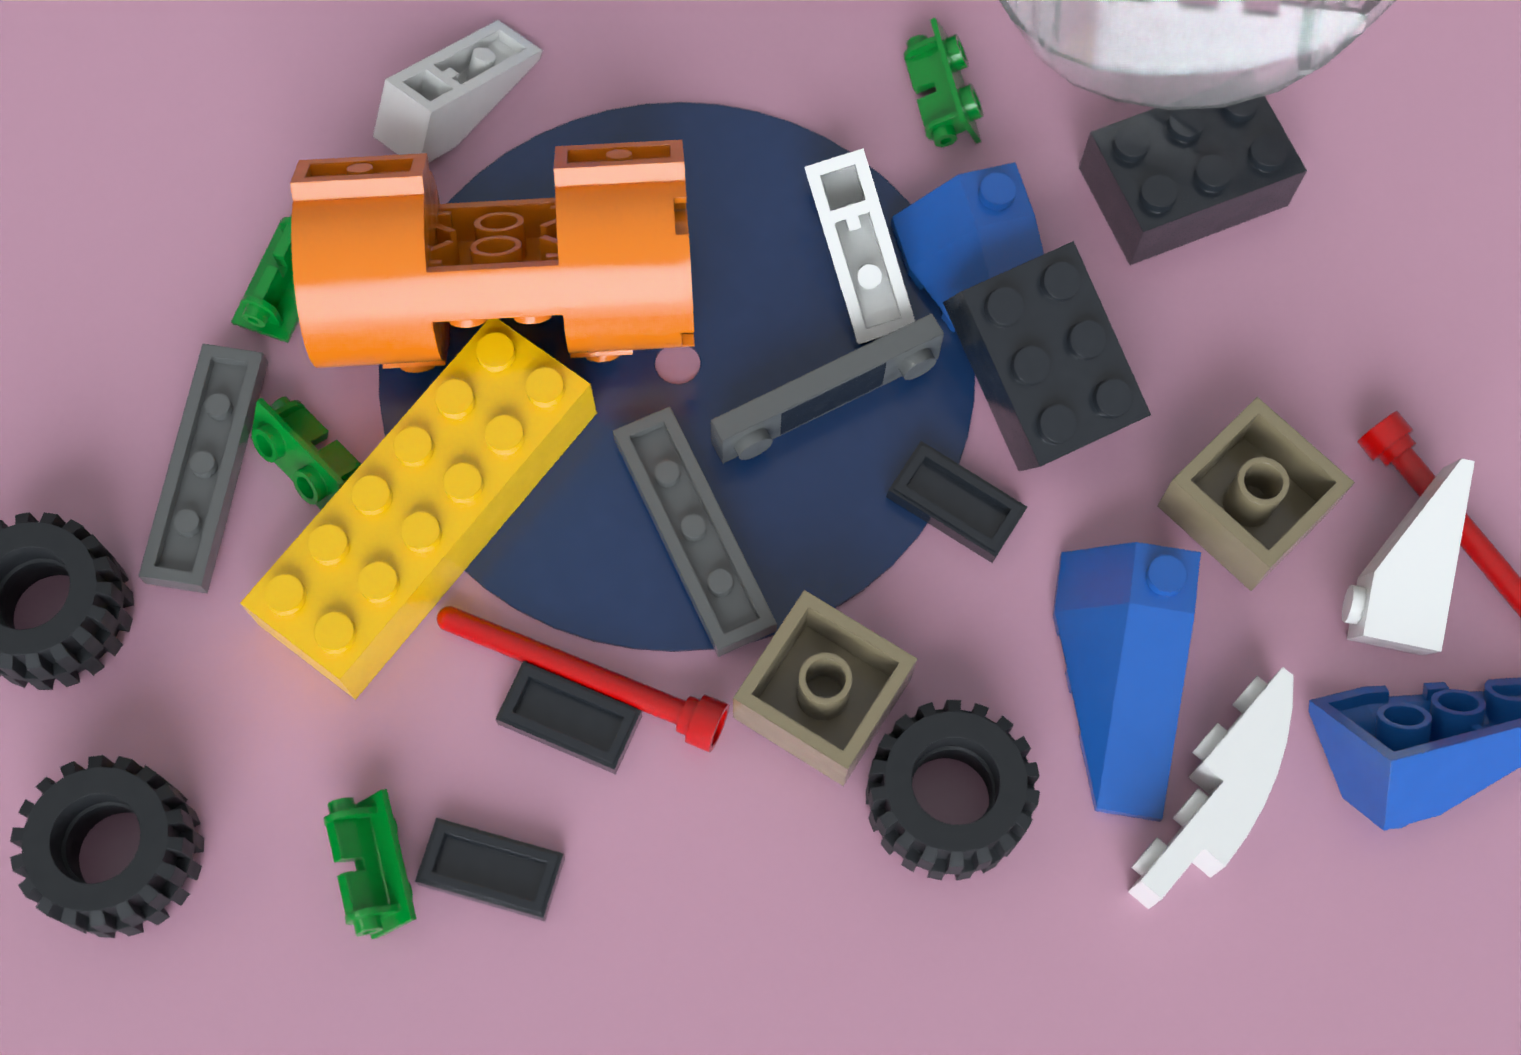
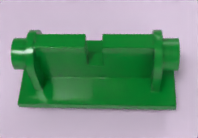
[903,18,984,147]
[231,214,299,343]
[251,396,362,510]
[323,789,417,939]

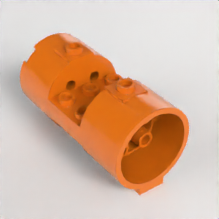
[290,140,695,373]

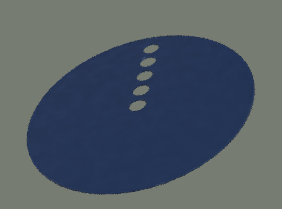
[379,102,975,652]

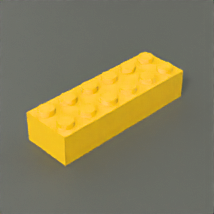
[240,319,597,700]

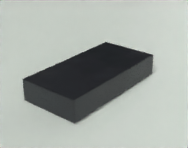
[886,441,1027,563]
[495,661,642,774]
[415,817,565,921]

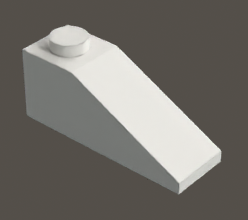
[373,20,542,163]
[804,148,915,344]
[1342,459,1475,655]

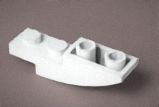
[1128,667,1294,909]

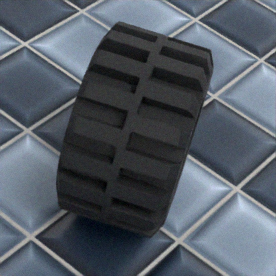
[0,512,134,690]
[866,700,1040,880]
[10,755,204,938]

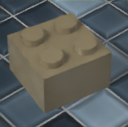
[1157,397,1355,591]
[733,590,917,786]

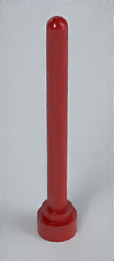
[1357,411,1521,618]
[436,606,730,753]

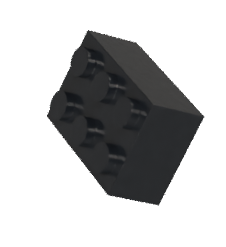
[1079,73,1307,265]
[943,241,1151,471]

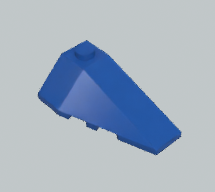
[890,162,1044,333]
[1053,542,1201,822]
[1308,677,1521,831]

